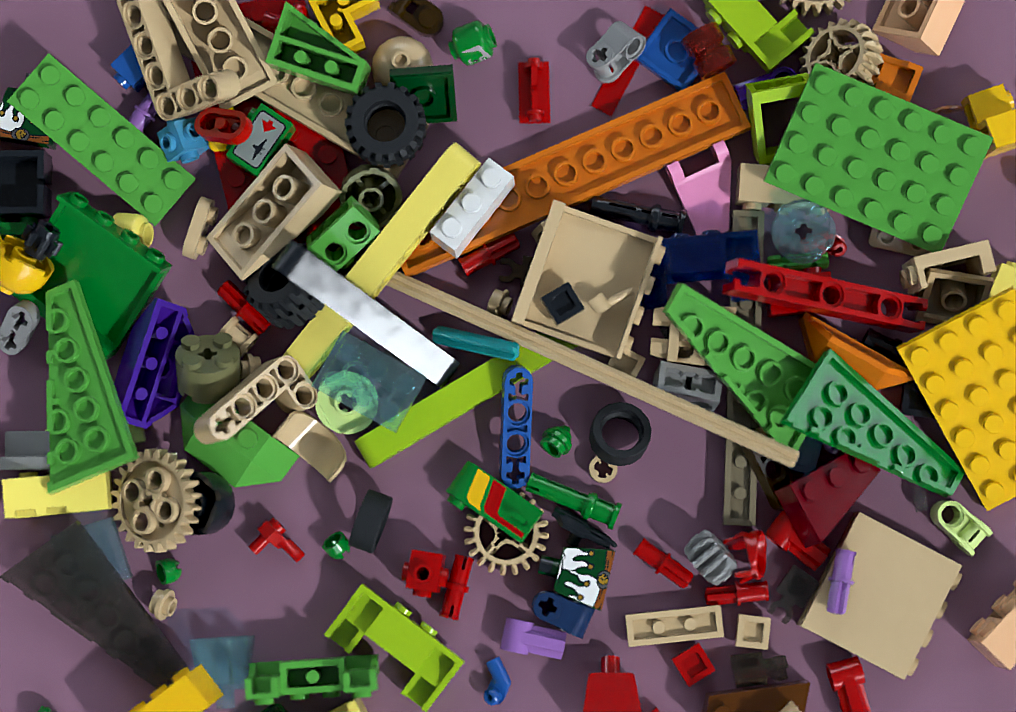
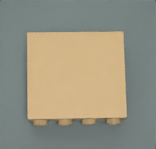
[511,200,666,360]
[797,512,962,680]

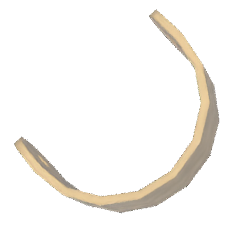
[272,411,347,482]

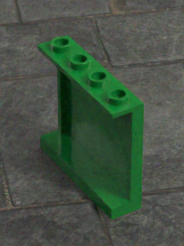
[12,191,172,360]

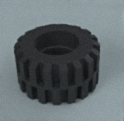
[345,82,427,168]
[243,243,325,329]

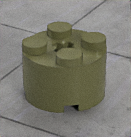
[175,333,241,404]

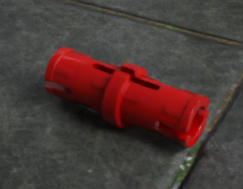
[439,554,475,621]

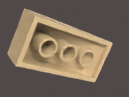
[163,0,279,109]
[206,143,342,280]

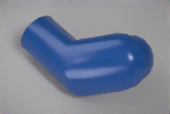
[483,656,511,706]

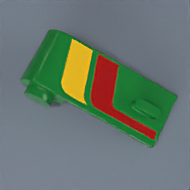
[445,461,543,544]

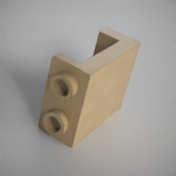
[899,239,996,295]

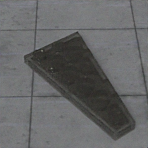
[0,520,191,689]

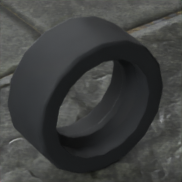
[589,402,652,466]
[348,489,393,554]

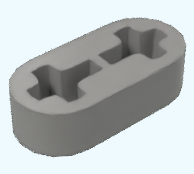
[0,300,41,355]

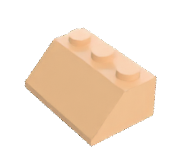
[872,0,965,56]

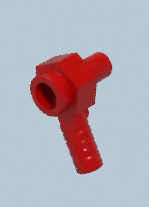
[248,517,305,563]

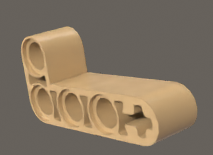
[194,355,318,444]

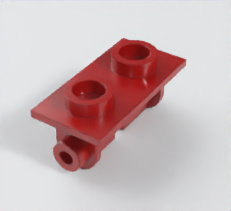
[518,58,550,124]

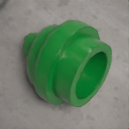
[540,425,572,458]

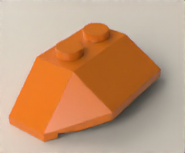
[798,312,914,391]

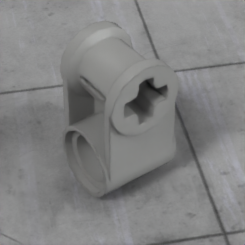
[586,21,646,83]

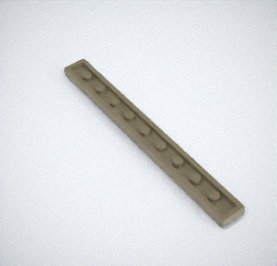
[722,210,765,526]

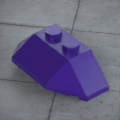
[114,297,195,429]

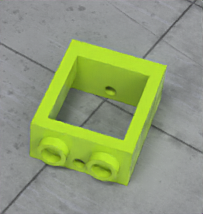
[745,73,809,165]

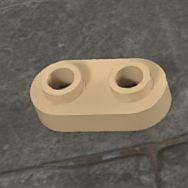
[182,196,219,260]

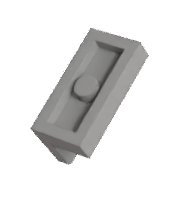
[0,431,50,470]

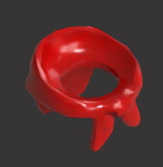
[723,529,767,584]

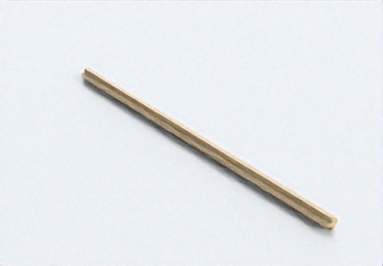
[336,246,799,467]

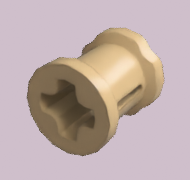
[219,316,259,357]

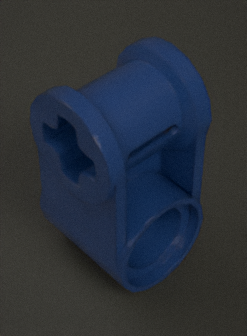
[532,590,595,639]

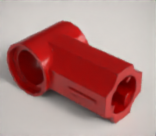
[764,511,831,571]
[826,656,871,712]

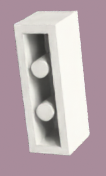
[430,158,515,259]

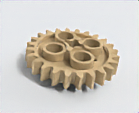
[111,449,202,553]

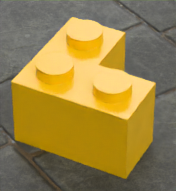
[308,0,380,54]
[961,84,1016,159]

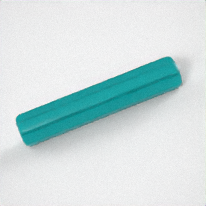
[432,325,520,361]

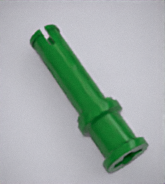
[525,472,622,530]

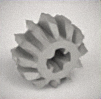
[684,530,737,585]

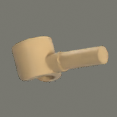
[589,287,634,313]

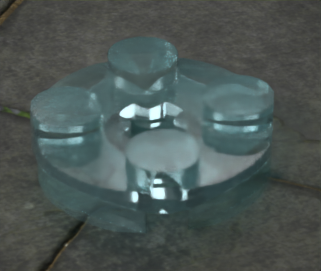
[771,199,836,264]

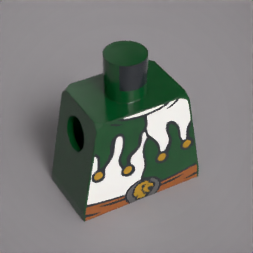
[0,73,57,150]
[538,547,615,611]

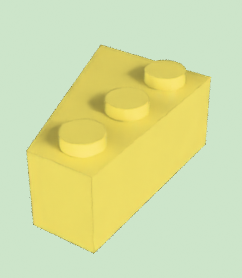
[2,471,114,519]

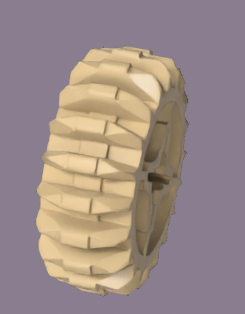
[799,18,884,85]
[463,492,549,576]

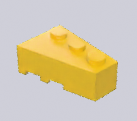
[128,664,224,712]

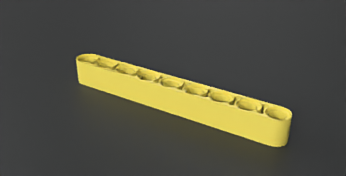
[283,142,481,379]

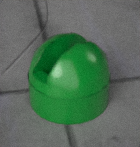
[322,531,351,559]
[155,558,182,585]

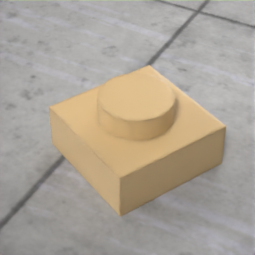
[607,350,646,378]
[735,614,771,650]

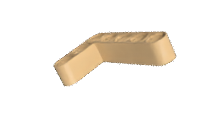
[116,0,240,121]

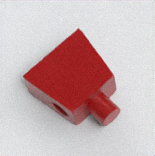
[583,655,642,712]

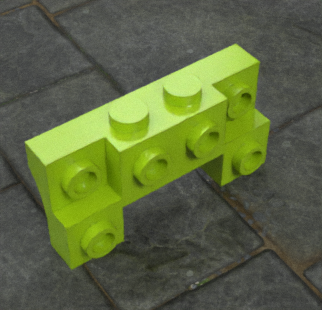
[702,0,815,74]
[324,583,465,712]

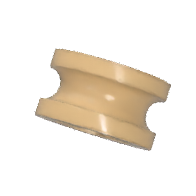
[589,456,618,483]

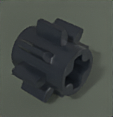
[20,220,64,260]

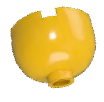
[0,235,54,295]

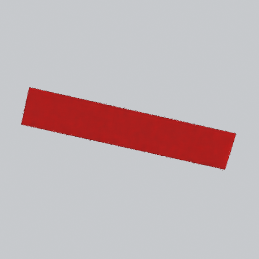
[591,5,665,117]

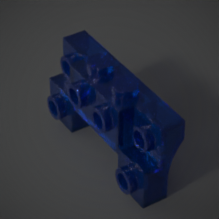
[640,229,761,310]

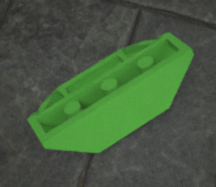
[180,395,300,488]

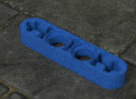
[499,365,533,489]

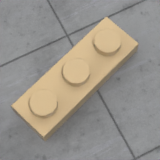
[625,605,724,647]

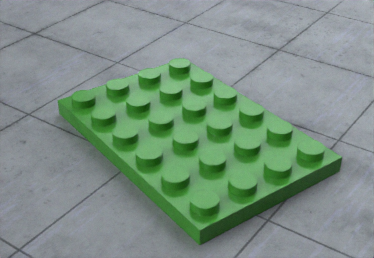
[763,63,994,253]

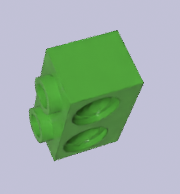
[306,195,380,272]

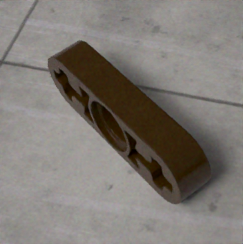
[741,427,794,511]

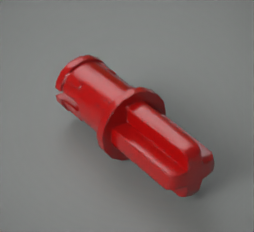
[458,233,520,277]
[217,280,272,336]
[633,538,693,589]
[705,580,769,606]

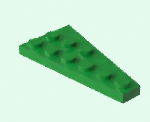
[779,349,965,497]

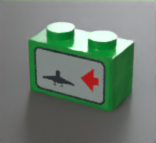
[226,103,296,178]

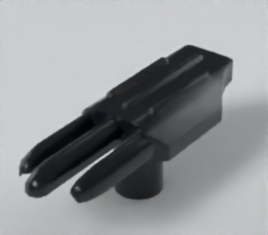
[551,506,617,549]

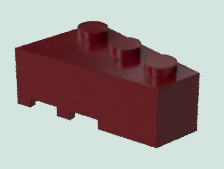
[775,452,881,548]

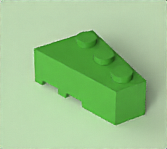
[265,2,371,96]

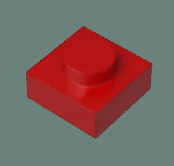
[671,642,716,687]

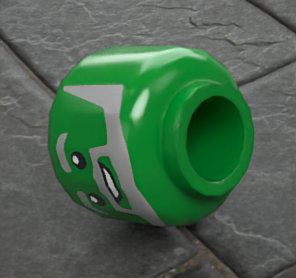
[448,20,497,66]

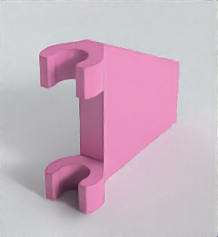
[664,140,732,243]

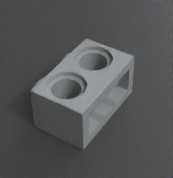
[652,361,722,412]

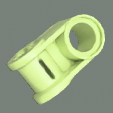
[930,500,993,557]

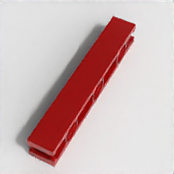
[722,258,928,334]

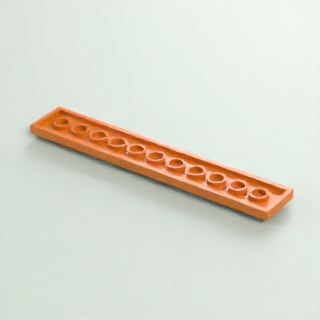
[383,72,751,277]

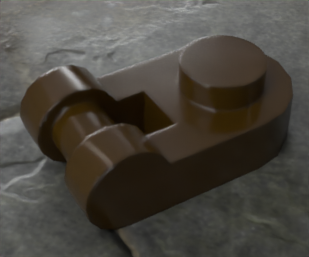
[387,0,444,37]

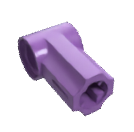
[500,617,567,660]

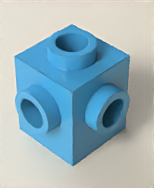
[157,117,209,164]

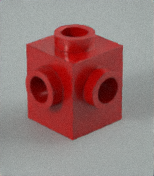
[401,549,449,598]

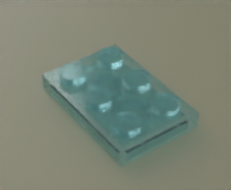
[311,331,427,433]

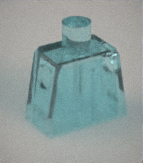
[190,635,255,709]

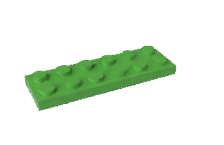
[7,53,196,226]

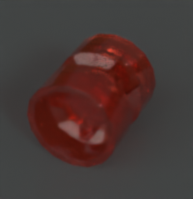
[681,21,737,80]

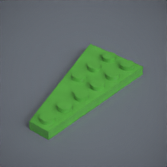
[46,280,139,495]
[663,283,816,451]

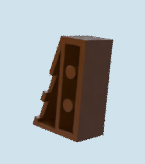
[702,679,811,712]

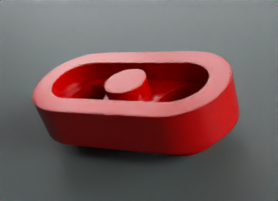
[194,107,253,145]

